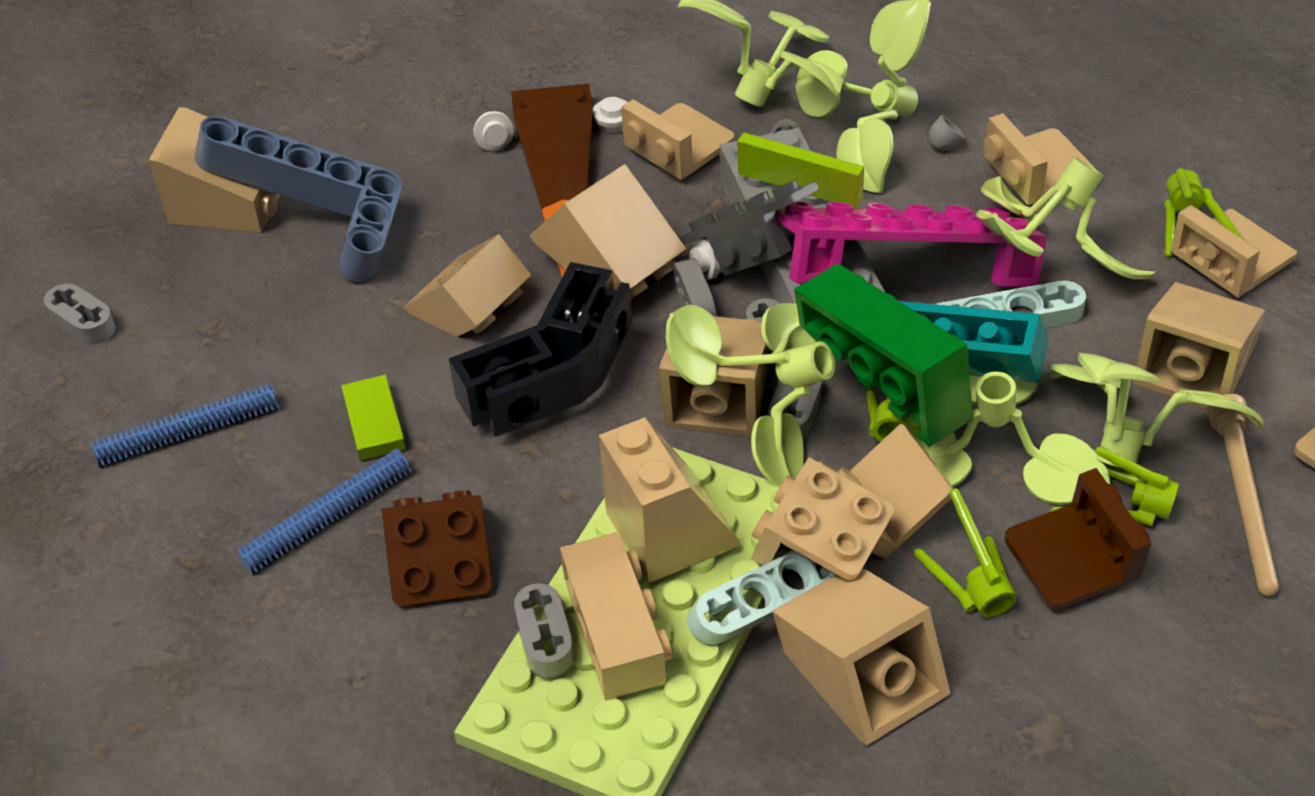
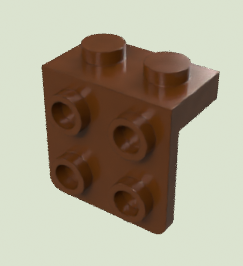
[1004,468,1152,610]
[381,490,492,607]

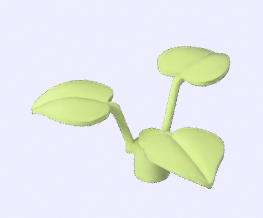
[677,0,844,107]
[796,0,931,193]
[976,157,1155,279]
[666,303,835,488]
[1050,353,1264,467]
[916,372,1110,505]

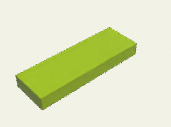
[737,132,864,209]

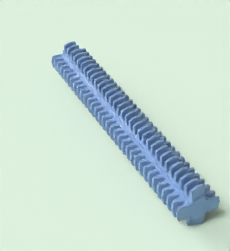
[90,383,279,467]
[236,448,412,575]

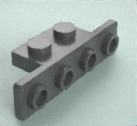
[679,179,819,276]

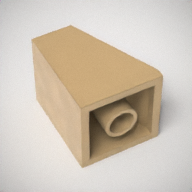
[148,107,280,233]
[529,164,686,299]
[1133,282,1265,409]
[659,316,771,437]
[599,417,739,583]
[772,568,951,746]

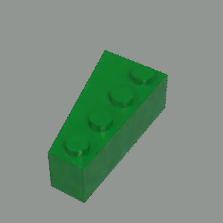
[794,263,973,448]

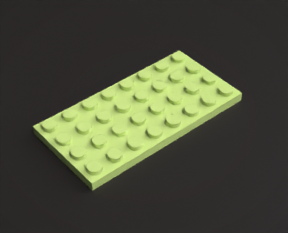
[454,448,794,796]

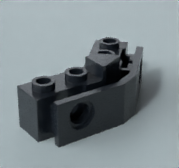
[449,262,632,437]

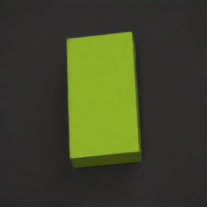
[341,374,406,461]

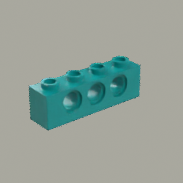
[899,301,1049,383]

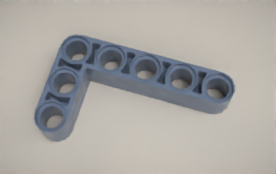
[194,116,402,282]

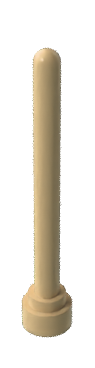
[1207,394,1279,597]

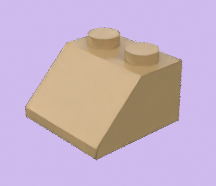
[403,234,531,337]

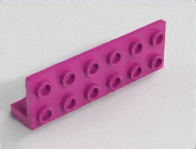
[775,201,1047,287]

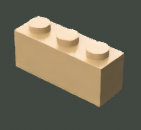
[560,532,672,700]

